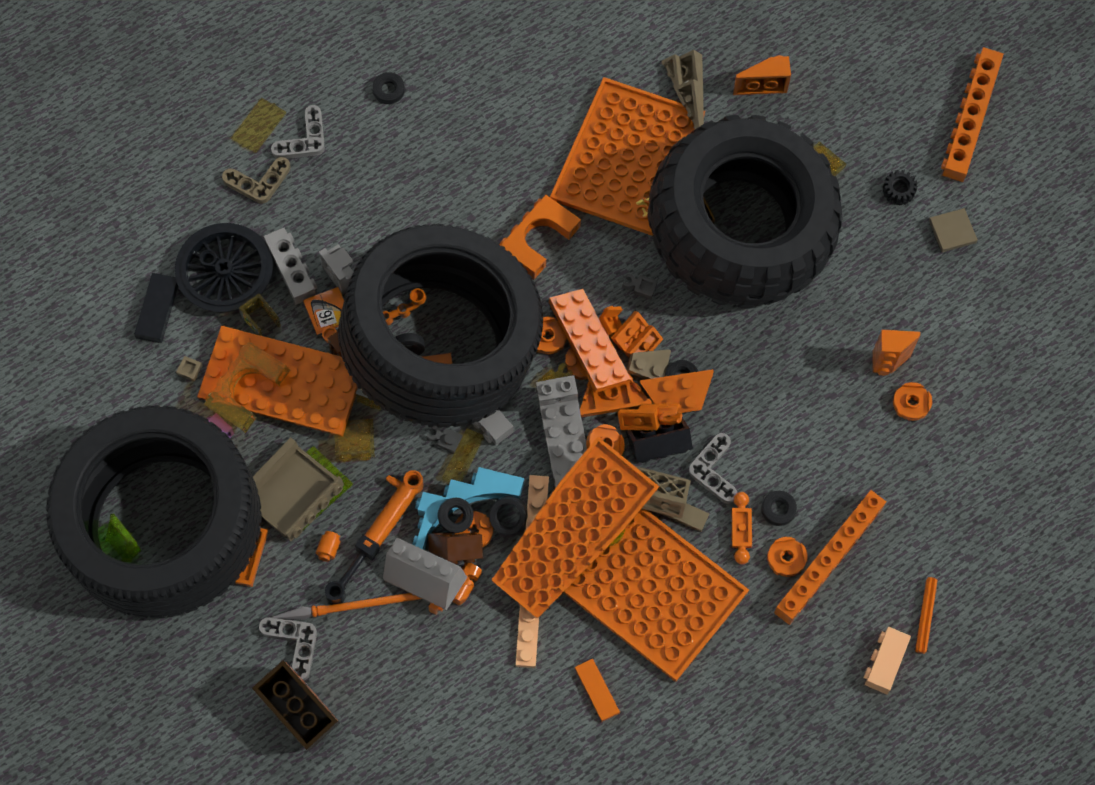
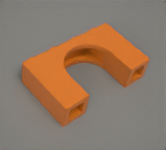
[499,195,581,280]

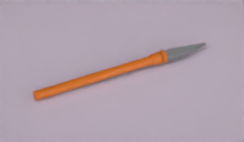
[272,593,422,620]

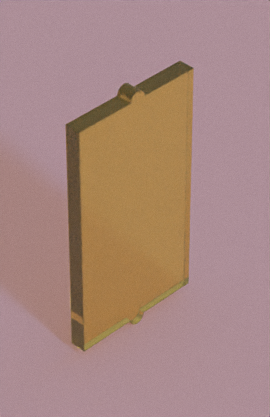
[231,98,286,153]

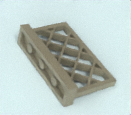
[635,466,691,519]

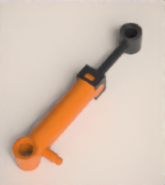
[325,470,423,605]

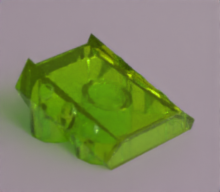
[105,513,142,562]

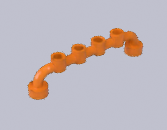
[322,288,426,343]

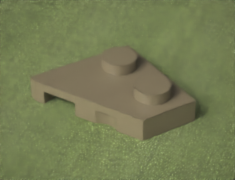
[627,349,671,380]

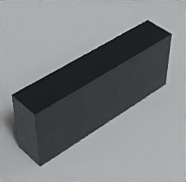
[134,273,178,343]

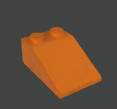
[733,55,791,95]

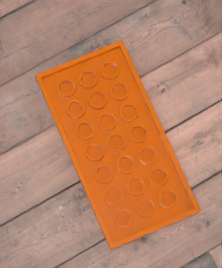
[197,326,358,437]

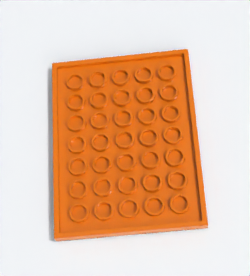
[550,77,705,236]
[563,509,749,682]

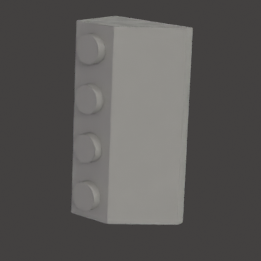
[383,538,467,610]

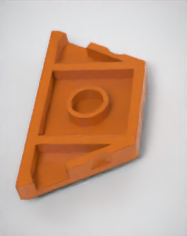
[640,369,714,413]
[580,373,652,417]

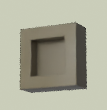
[176,356,203,382]

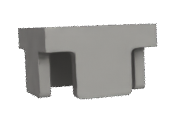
[319,244,353,295]

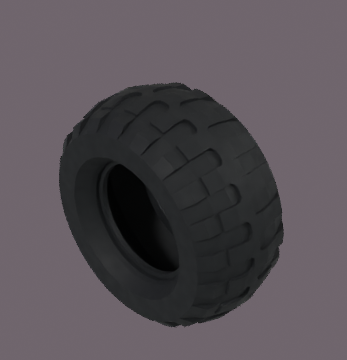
[648,115,842,308]

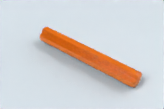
[915,577,937,654]

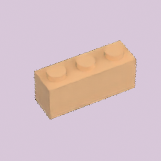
[863,627,911,694]

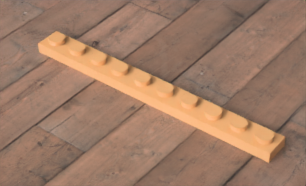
[516,475,549,668]

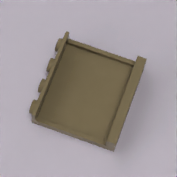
[253,437,344,542]

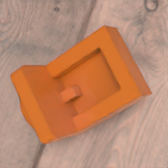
[599,306,623,337]

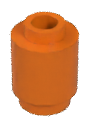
[316,531,340,562]

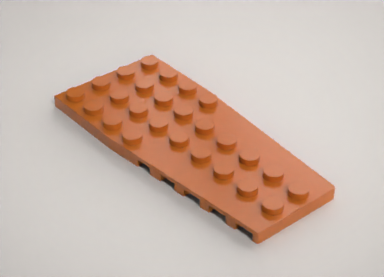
[492,437,659,618]

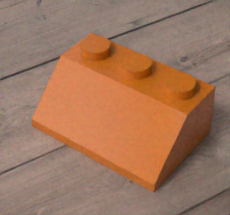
[873,330,920,376]

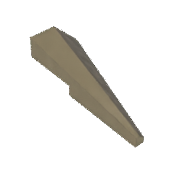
[662,50,704,129]

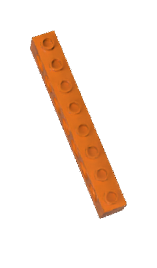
[941,47,1004,182]
[774,490,887,625]

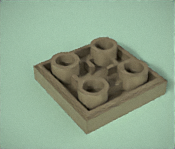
[929,208,978,252]

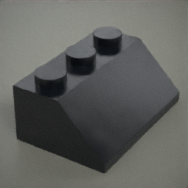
[625,416,693,463]

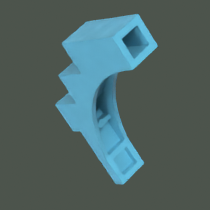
[412,467,524,550]

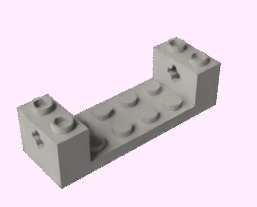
[536,375,587,488]

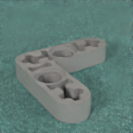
[271,105,325,158]
[689,433,737,504]
[259,617,317,681]

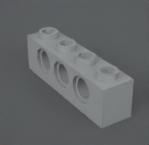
[264,228,318,305]

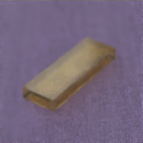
[442,428,484,483]

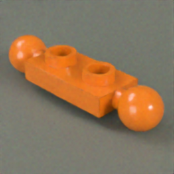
[731,492,752,564]

